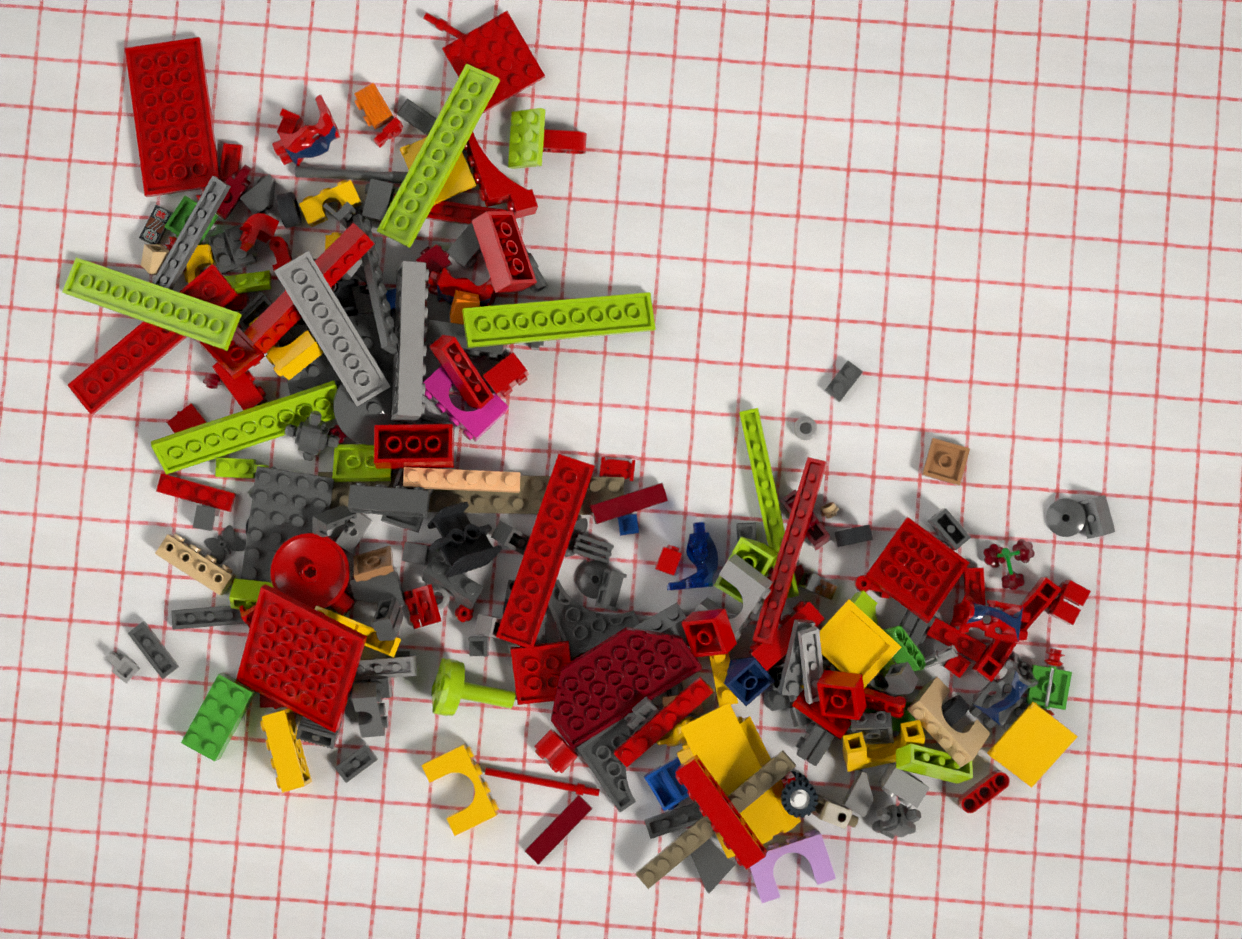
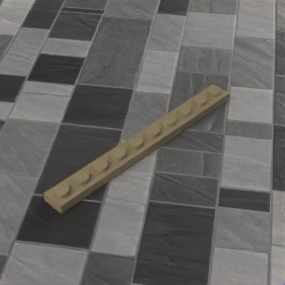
[635,750,796,889]

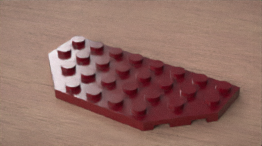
[551,627,702,750]

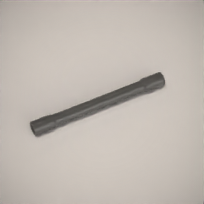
[295,166,408,183]

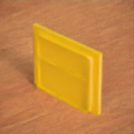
[819,599,901,688]

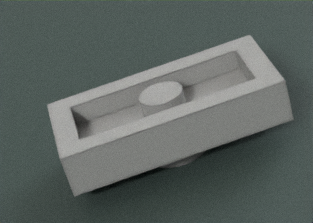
[336,513,373,553]

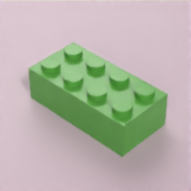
[181,673,257,762]

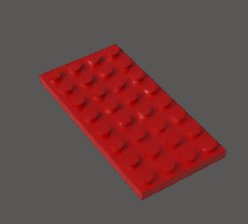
[125,37,220,197]

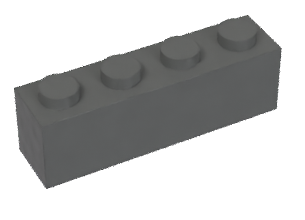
[348,483,430,518]

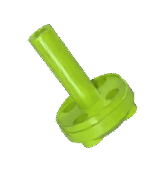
[431,658,515,716]

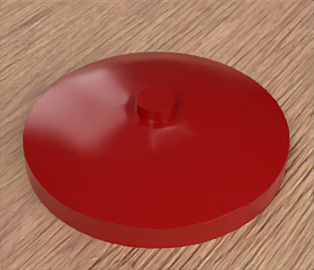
[270,533,350,609]

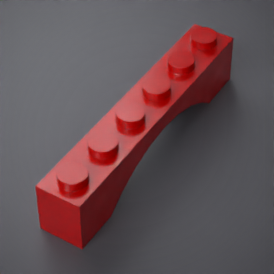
[972,577,1062,682]

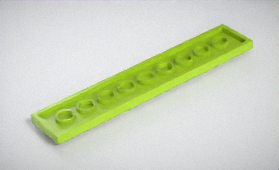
[377,64,500,248]
[62,257,241,351]
[462,292,656,348]
[151,380,338,474]

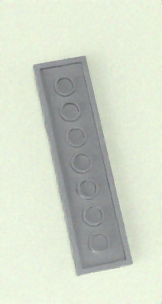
[274,251,390,406]

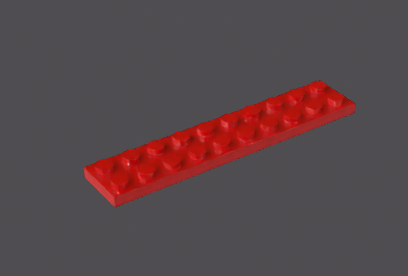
[68,264,238,415]
[496,453,595,650]

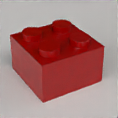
[483,352,529,398]
[681,608,737,657]
[817,670,867,720]

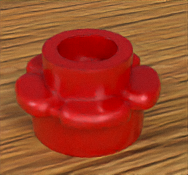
[455,604,474,622]

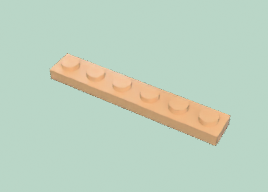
[403,467,520,493]

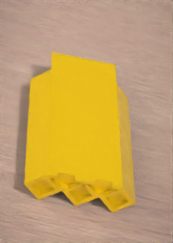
[676,703,801,859]

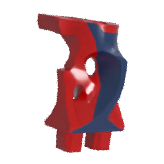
[272,95,341,166]
[428,268,497,307]
[950,595,1031,643]

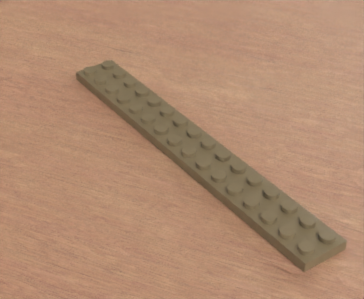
[318,472,624,515]

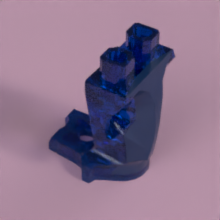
[667,522,718,591]

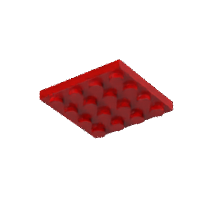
[442,11,545,114]
[864,517,970,623]

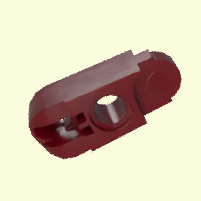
[216,164,252,220]

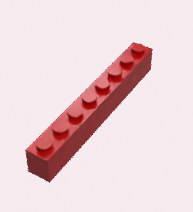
[243,223,375,354]

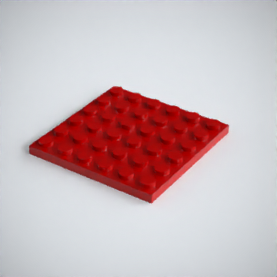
[236,584,367,733]

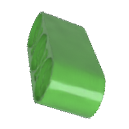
[882,626,926,671]

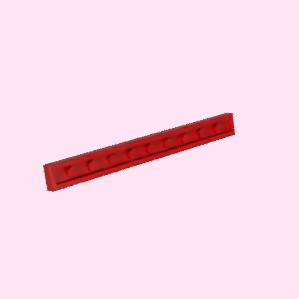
[752,457,827,646]

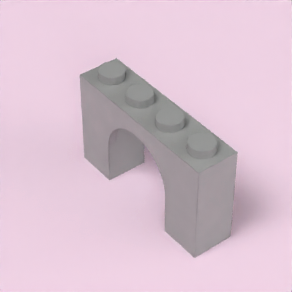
[695,554,773,642]

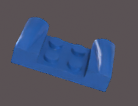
[644,757,689,811]

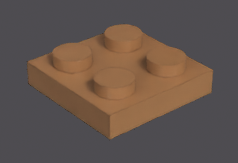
[922,438,970,486]
[353,546,394,582]

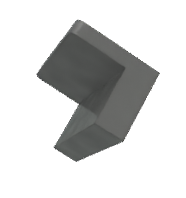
[323,202,358,228]
[1078,495,1115,539]

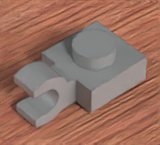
[105,651,140,683]

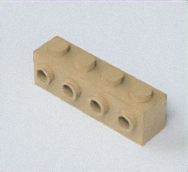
[155,533,236,595]

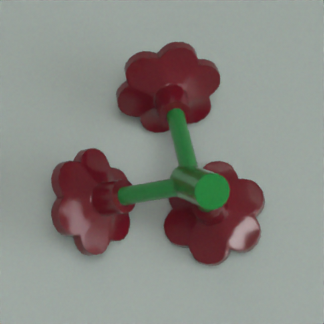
[983,539,1035,590]

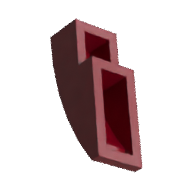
[780,489,831,551]

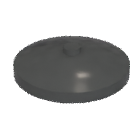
[333,369,408,445]

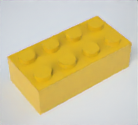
[260,708,312,793]

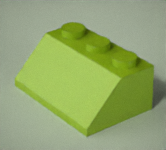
[714,537,779,604]

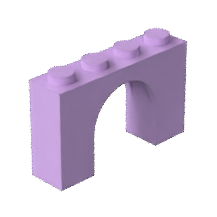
[750,830,836,903]

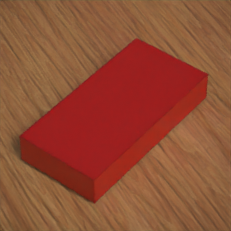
[219,143,243,182]

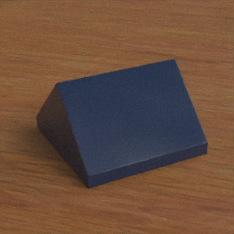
[724,657,775,706]

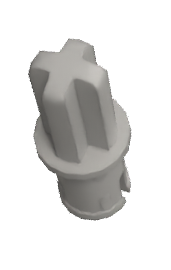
[924,645,958,669]

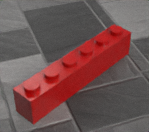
[675,754,767,870]

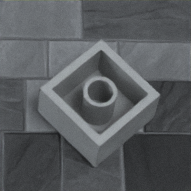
[879,763,929,808]

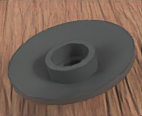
[1046,499,1086,537]
[576,560,612,599]

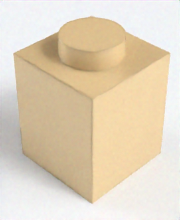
[141,244,170,275]

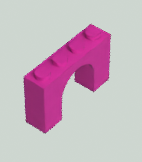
[423,365,509,442]

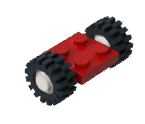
[781,771,818,818]

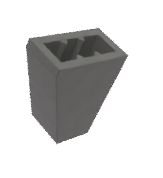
[348,568,406,606]
[691,838,736,894]

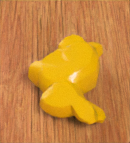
[656,717,694,747]

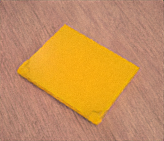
[400,137,477,206]
[987,701,1078,788]

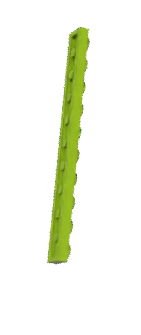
[739,408,799,598]

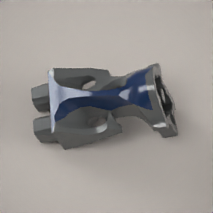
[969,652,1039,729]

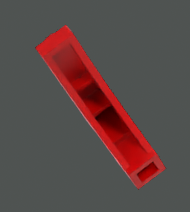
[464,132,538,219]

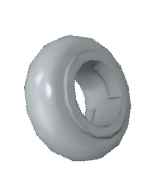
[794,417,817,440]
[432,587,450,610]

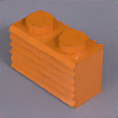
[354,83,394,130]

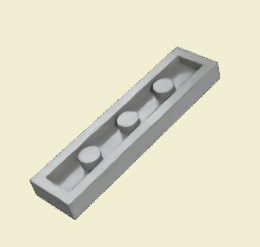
[798,626,823,704]
[354,656,418,680]

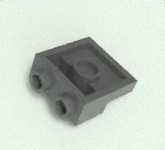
[208,224,258,274]
[851,711,894,744]

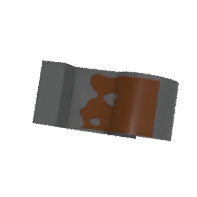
[798,570,838,600]

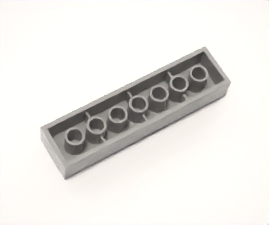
[392,261,429,422]

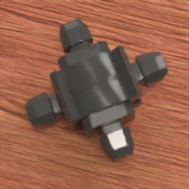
[285,411,340,461]
[872,803,921,839]

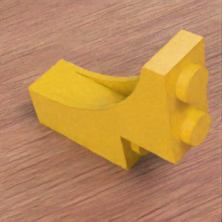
[315,606,401,657]

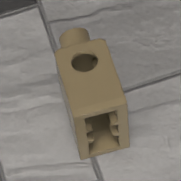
[811,794,859,829]

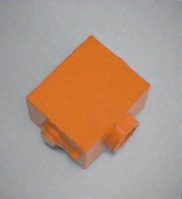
[450,290,481,325]

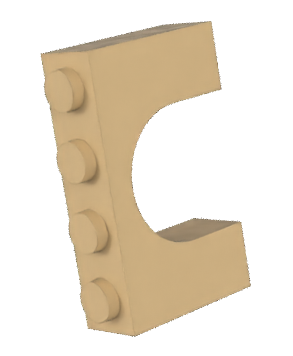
[907,677,990,767]

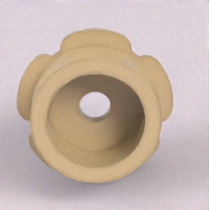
[820,502,839,519]

